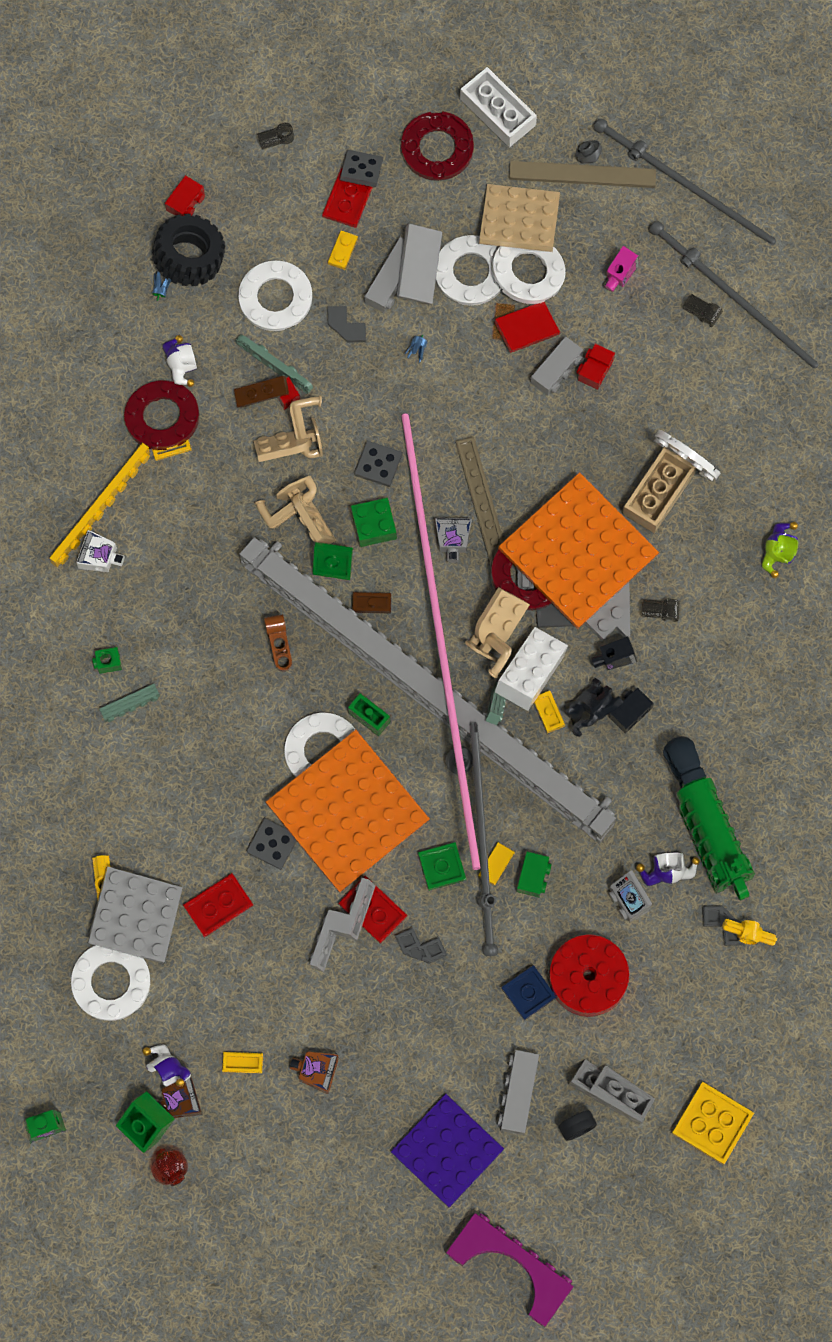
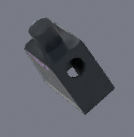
[591,636,637,670]

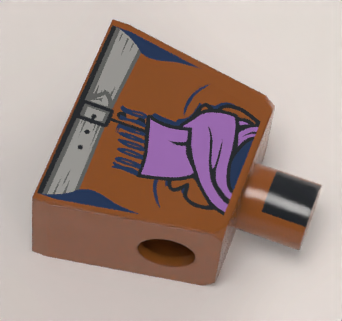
[290,1052,339,1094]

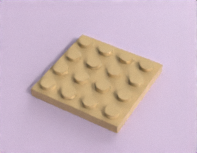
[479,184,560,252]

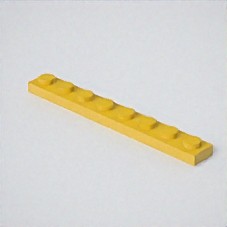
[50,443,150,568]

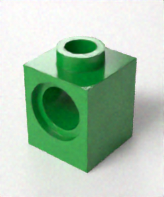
[92,647,122,674]

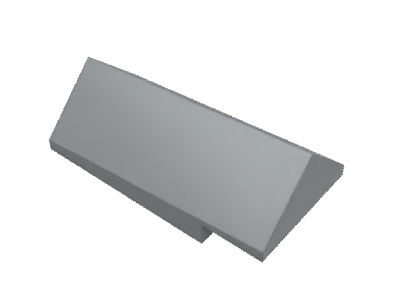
[568,1059,655,1125]

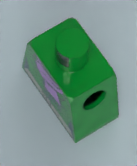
[24,1110,66,1144]

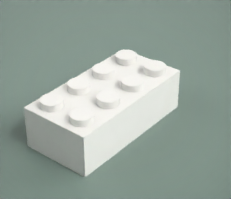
[460,67,537,148]
[495,627,568,711]

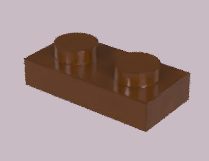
[353,592,391,614]

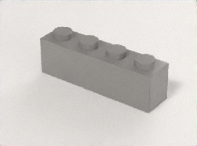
[365,237,405,313]
[498,1050,539,1135]

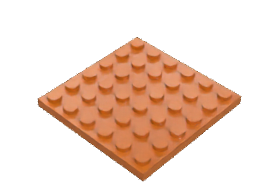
[498,472,659,629]
[265,730,430,893]

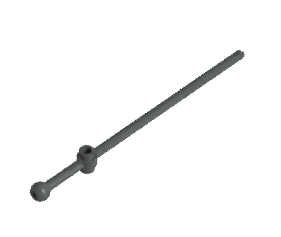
[594,119,776,245]
[650,221,818,368]
[470,722,498,957]

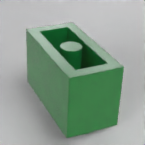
[348,693,390,737]
[517,852,552,898]

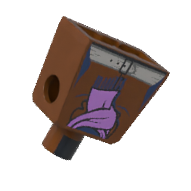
[157,1076,202,1118]

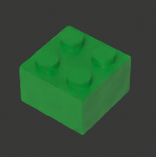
[351,498,397,547]
[116,1091,175,1153]

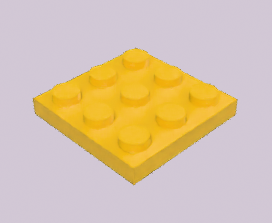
[672,1082,754,1165]

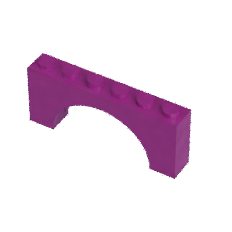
[446,1213,574,1328]

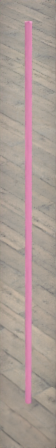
[401,414,481,870]

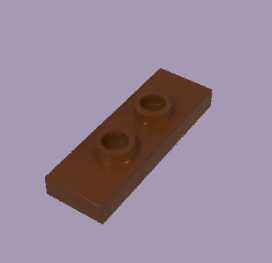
[234,376,289,408]

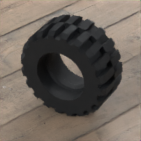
[152,214,225,286]

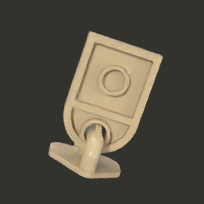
[253,395,323,462]
[254,476,336,544]
[465,587,530,678]

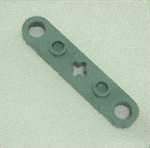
[235,334,313,394]

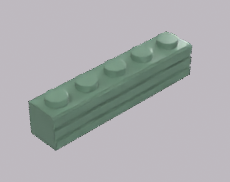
[485,682,506,726]
[100,684,160,722]

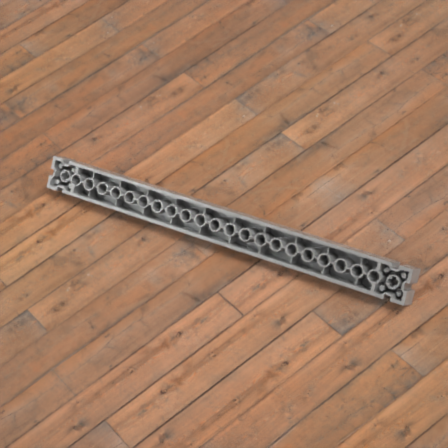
[240,537,616,844]

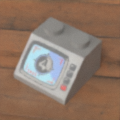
[608,870,652,923]

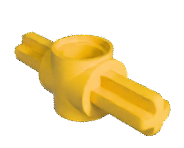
[722,919,777,946]

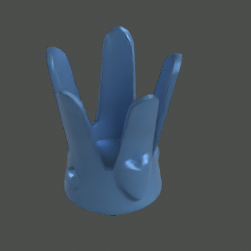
[152,272,172,301]
[404,335,428,363]

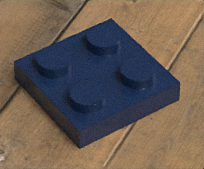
[501,965,556,1021]

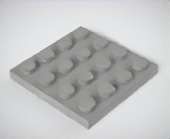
[87,867,183,964]

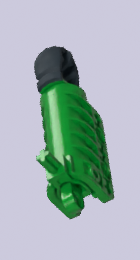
[663,736,755,901]

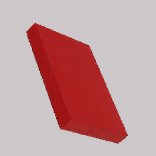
[322,168,373,228]
[494,302,560,353]
[183,873,254,938]
[338,876,408,944]

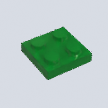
[313,542,353,580]
[418,842,466,891]

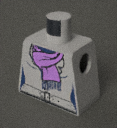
[436,518,472,563]

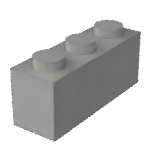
[531,337,584,396]

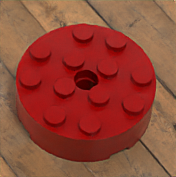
[549,935,629,1017]

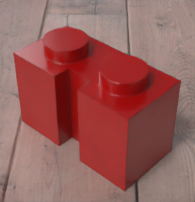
[165,175,205,216]
[577,343,615,390]

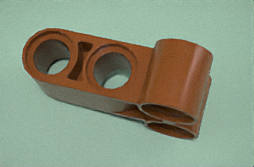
[264,614,292,672]

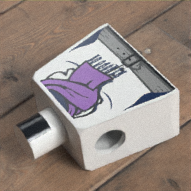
[76,530,125,572]

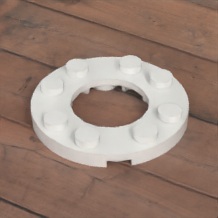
[436,235,502,305]
[492,246,565,304]
[238,261,312,331]
[654,430,721,481]
[285,713,355,778]
[71,945,150,1021]

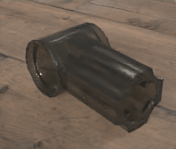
[257,122,294,150]
[683,294,723,327]
[641,599,680,622]

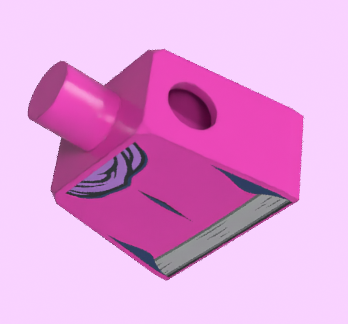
[604,246,640,292]

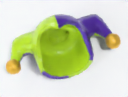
[762,522,798,578]

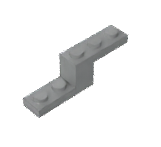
[310,878,376,972]

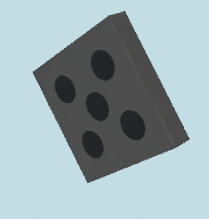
[340,150,383,187]
[355,440,403,487]
[247,818,297,870]

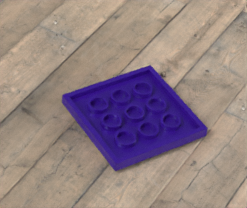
[391,1094,504,1208]

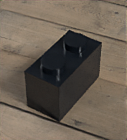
[609,687,654,734]

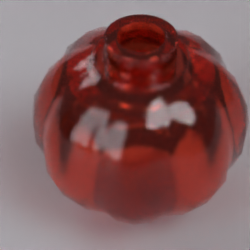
[151,1148,188,1186]

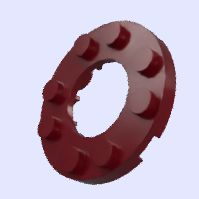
[401,111,474,181]
[124,380,200,450]
[491,550,552,610]

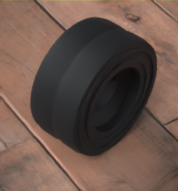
[558,1110,597,1141]

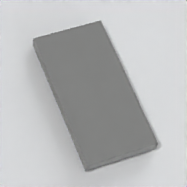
[397,224,442,304]

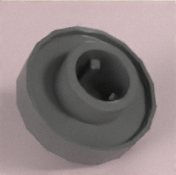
[576,140,602,163]
[446,746,473,775]

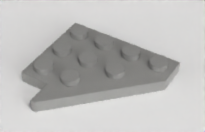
[584,582,630,641]

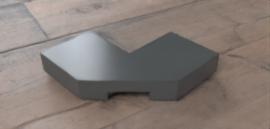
[328,306,366,343]
[703,906,744,946]
[395,928,447,964]

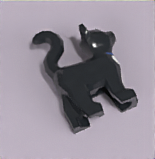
[565,678,623,737]

